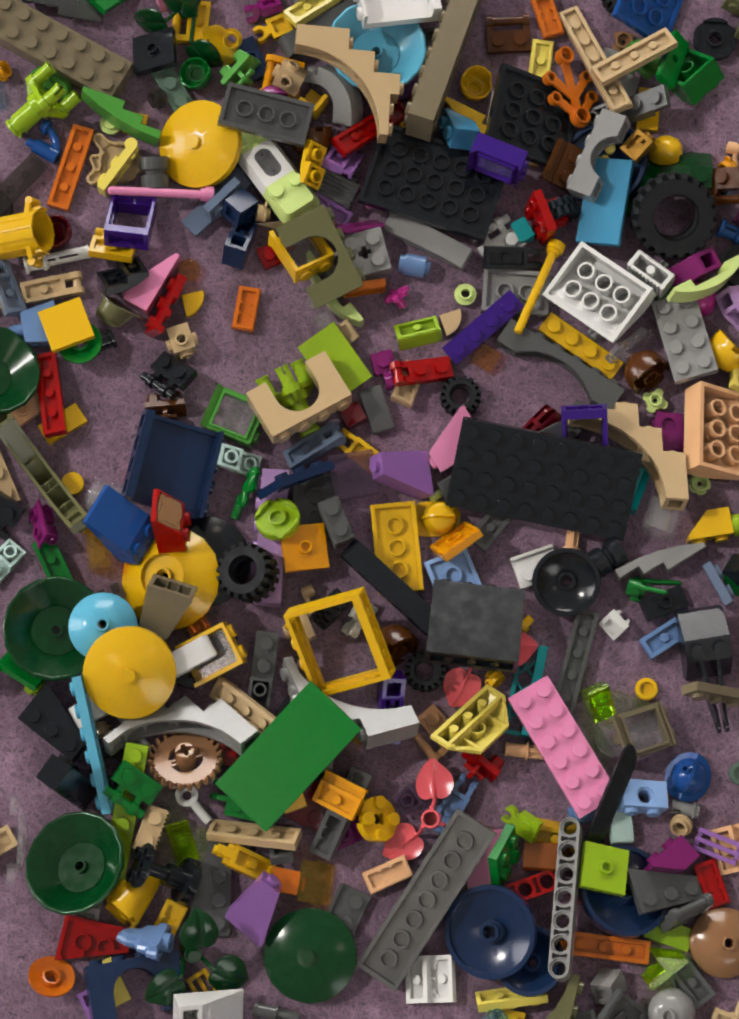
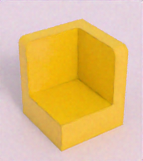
[298,89,329,121]

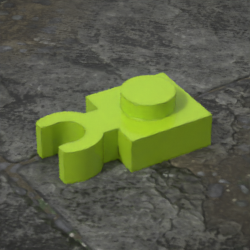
[501,804,544,843]

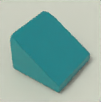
[510,216,535,243]

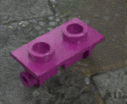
[29,499,59,549]

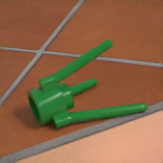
[625,576,681,617]

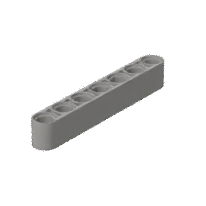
[548,817,583,982]

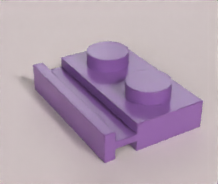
[322,146,366,179]

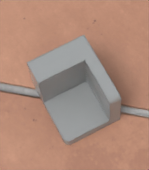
[590,968,627,1005]

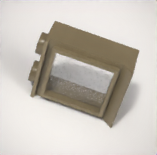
[605,701,677,759]

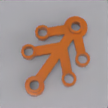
[542,46,598,128]

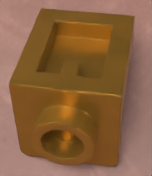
[620,128,657,164]

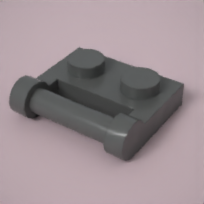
[659,892,714,934]

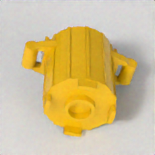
[0,196,55,269]

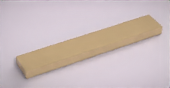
[558,5,633,113]

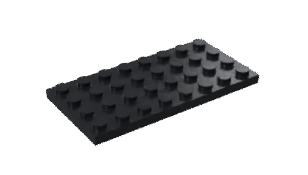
[445,416,643,541]

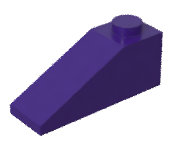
[377,670,406,744]

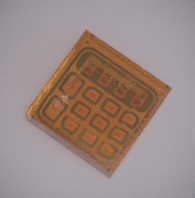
[471,343,502,374]

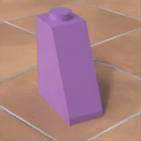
[369,451,434,500]
[225,870,282,947]

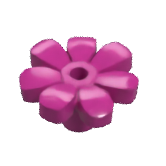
[384,285,410,309]

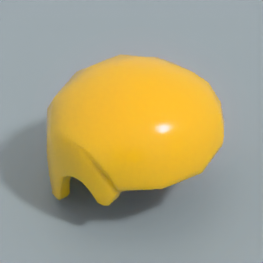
[459,65,493,101]
[649,135,683,165]

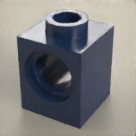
[221,188,259,228]

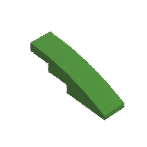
[81,86,161,147]

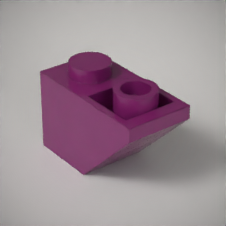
[668,247,722,287]
[643,835,700,874]

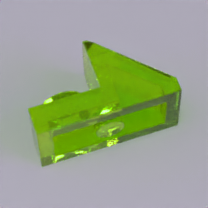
[165,819,200,865]
[641,948,689,991]

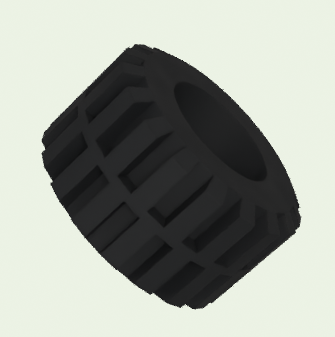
[216,542,280,603]

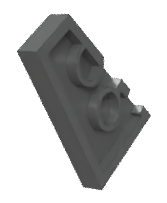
[627,869,703,916]

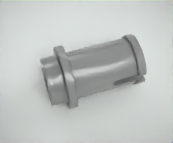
[670,799,700,820]

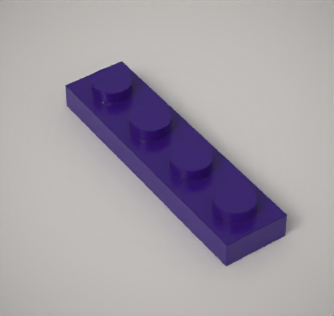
[442,290,524,365]

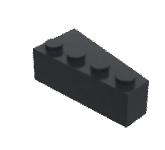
[36,753,97,811]

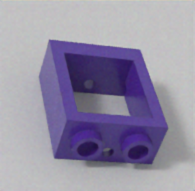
[104,195,157,250]
[561,404,608,445]

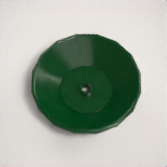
[0,327,41,414]
[2,576,107,681]
[26,811,124,915]

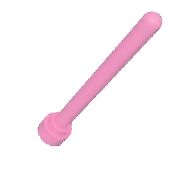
[107,186,214,204]

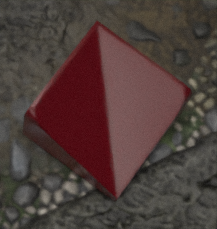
[338,401,368,431]

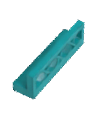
[505,645,548,739]

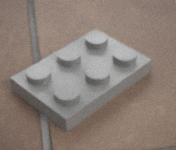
[481,269,551,317]

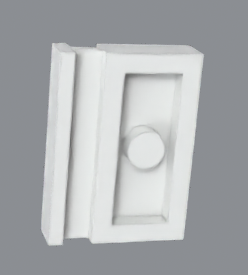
[509,544,554,590]

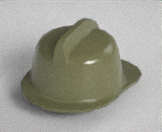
[96,291,146,327]

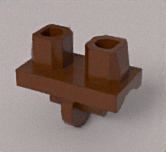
[144,391,187,420]

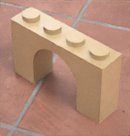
[246,351,352,445]

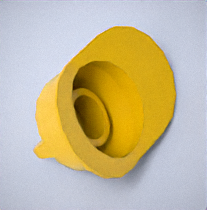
[415,501,461,537]

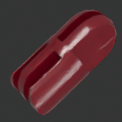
[522,404,561,431]

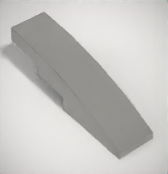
[382,214,473,270]
[613,543,706,581]

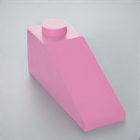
[122,253,181,317]

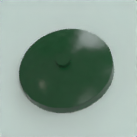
[263,908,357,1003]

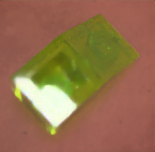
[581,681,616,723]

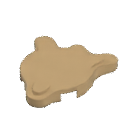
[86,132,145,186]

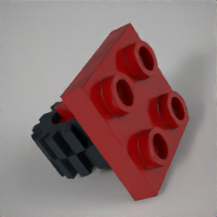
[524,189,581,246]

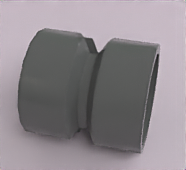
[140,156,170,189]

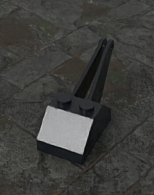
[675,605,733,734]

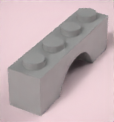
[566,108,631,203]

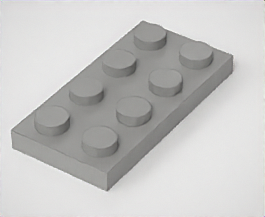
[651,298,719,385]

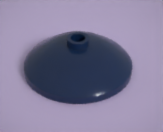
[500,926,565,997]

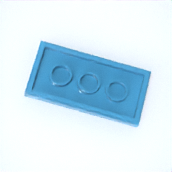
[576,158,634,247]

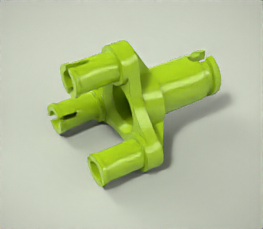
[5,61,82,138]
[255,358,320,438]

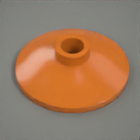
[28,956,75,997]

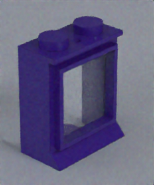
[466,132,530,188]

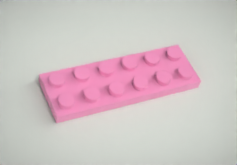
[507,675,610,819]

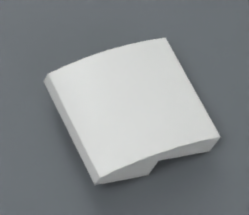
[405,955,457,1004]

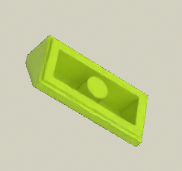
[393,315,443,351]

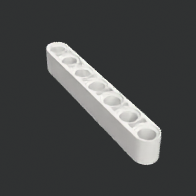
[68,635,218,730]

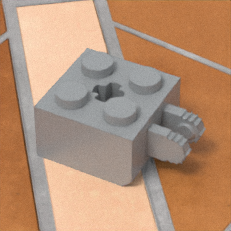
[327,227,392,281]

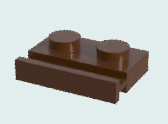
[541,138,583,193]

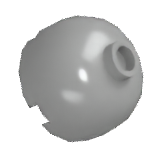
[648,987,696,1019]

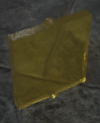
[297,860,335,906]

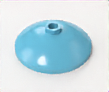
[68,592,138,657]

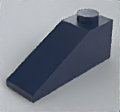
[222,216,260,270]

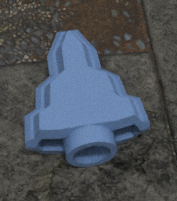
[116,923,174,961]

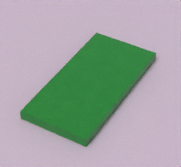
[215,681,362,832]

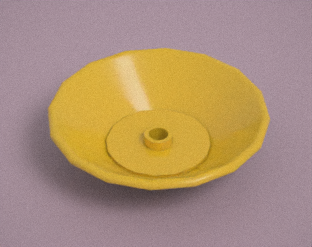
[121,531,220,631]

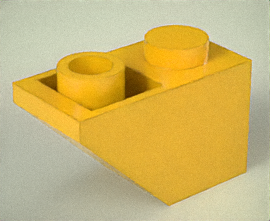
[686,507,734,544]

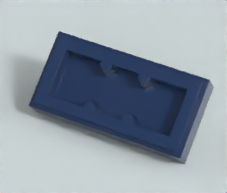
[237,36,266,83]

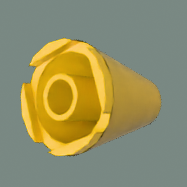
[105,876,161,928]

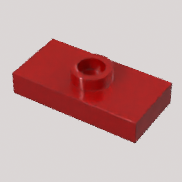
[692,858,731,910]

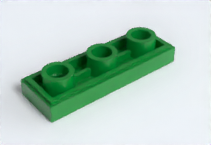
[655,30,690,91]

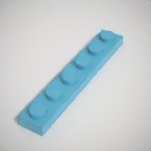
[69,675,114,815]

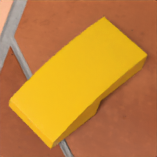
[300,139,328,191]

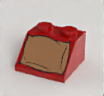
[151,489,191,554]

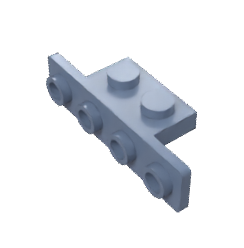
[182,167,251,237]

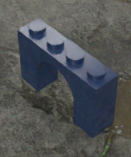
[83,950,183,1019]

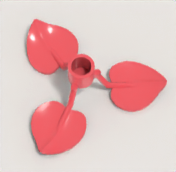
[443,631,538,707]
[382,758,454,861]

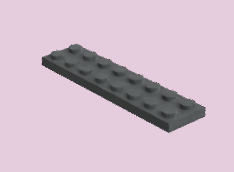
[357,808,497,992]

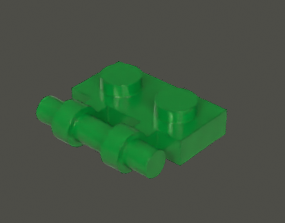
[102,760,163,819]

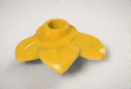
[202,25,243,66]

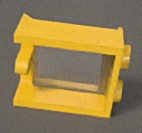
[268,230,334,284]
[175,621,248,688]

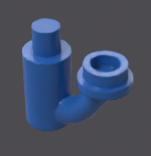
[25,119,62,164]

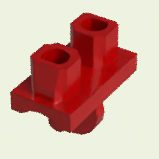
[461,748,504,783]

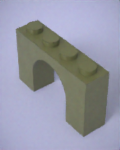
[275,204,366,309]

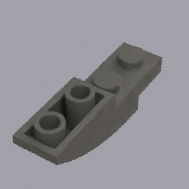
[22,0,104,22]
[586,84,671,127]
[248,630,280,712]

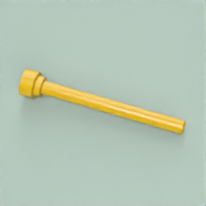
[514,239,566,334]

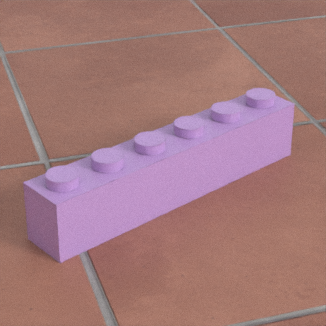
[251,468,290,607]

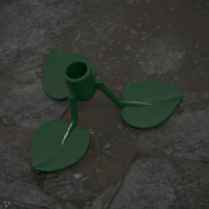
[133,0,224,67]
[144,907,249,1006]

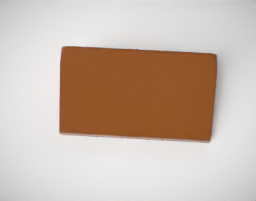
[522,841,570,872]

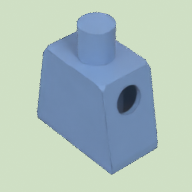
[9,300,56,347]

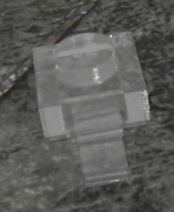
[305,297,339,333]

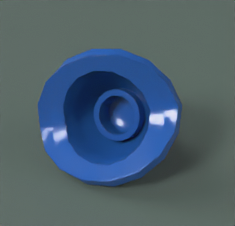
[664,752,712,802]

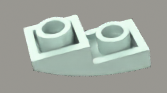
[216,443,262,476]
[0,538,26,583]
[608,811,634,845]

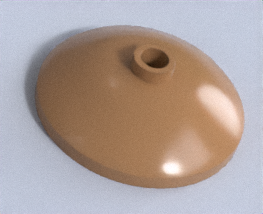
[689,907,739,978]

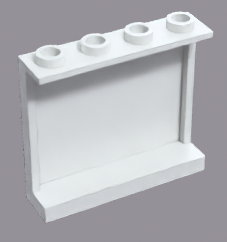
[353,0,442,29]

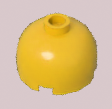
[710,329,739,373]

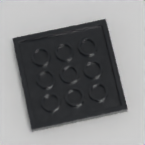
[485,63,580,167]

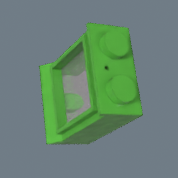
[200,383,262,449]

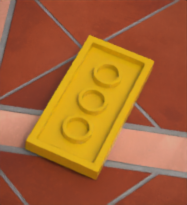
[370,501,424,595]

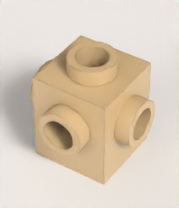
[271,58,308,96]
[165,322,199,360]

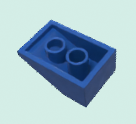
[83,485,155,565]

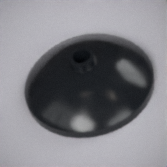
[532,548,601,616]

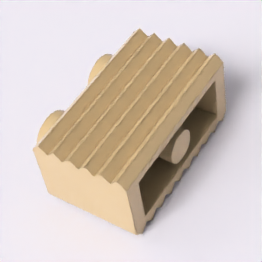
[132,805,171,856]

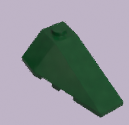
[646,152,713,192]

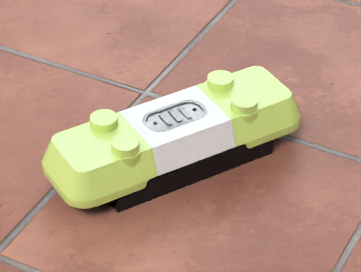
[236,132,320,224]

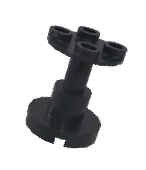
[126,843,202,905]

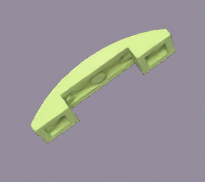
[306,251,364,327]
[666,255,739,303]

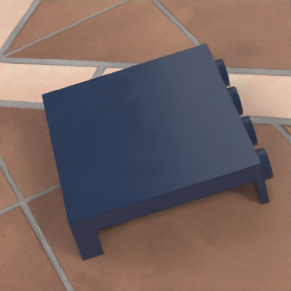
[121,408,225,521]

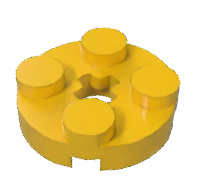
[356,795,400,843]

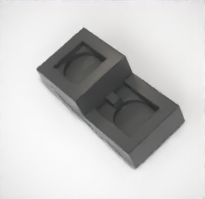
[359,385,395,436]

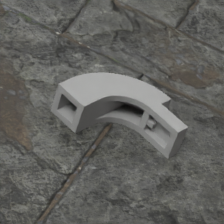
[303,64,363,127]

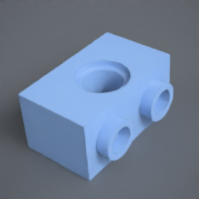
[617,779,668,817]

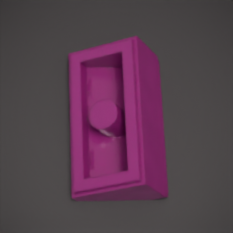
[335,220,384,236]

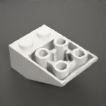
[173,989,244,1019]

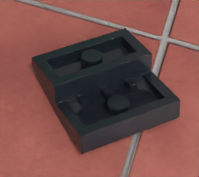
[96,256,149,296]

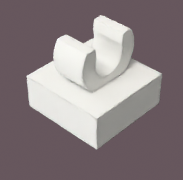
[599,609,630,641]

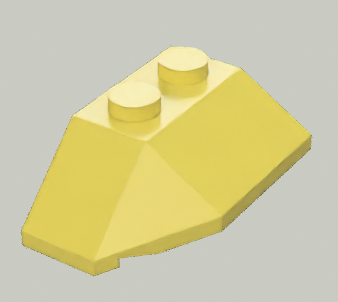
[430,684,509,755]

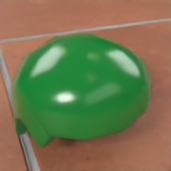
[178,57,212,90]

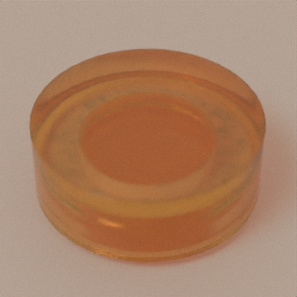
[178,259,200,282]

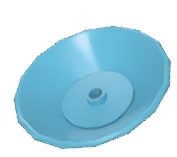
[332,4,427,87]

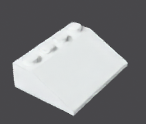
[542,241,657,344]

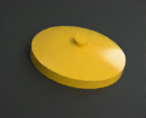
[159,100,242,189]
[83,626,177,719]

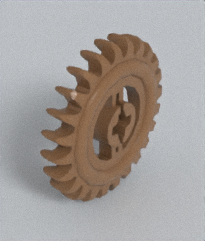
[148,733,224,791]

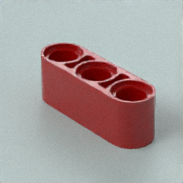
[504,871,555,901]

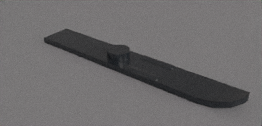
[581,743,637,857]

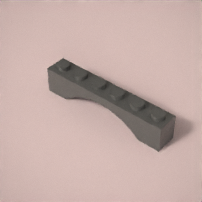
[496,318,625,409]

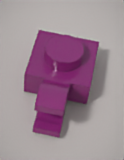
[243,0,283,24]
[370,349,395,390]

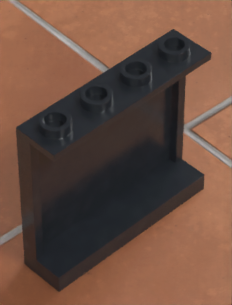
[425,579,525,673]

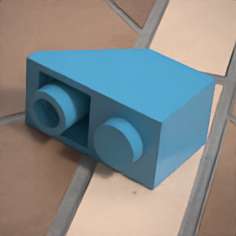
[438,108,480,150]

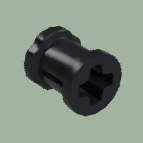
[97,329,118,356]

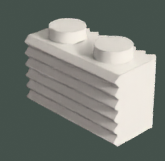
[626,249,675,299]

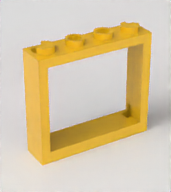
[283,587,396,695]

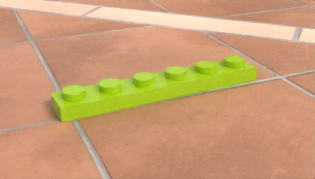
[111,741,150,883]

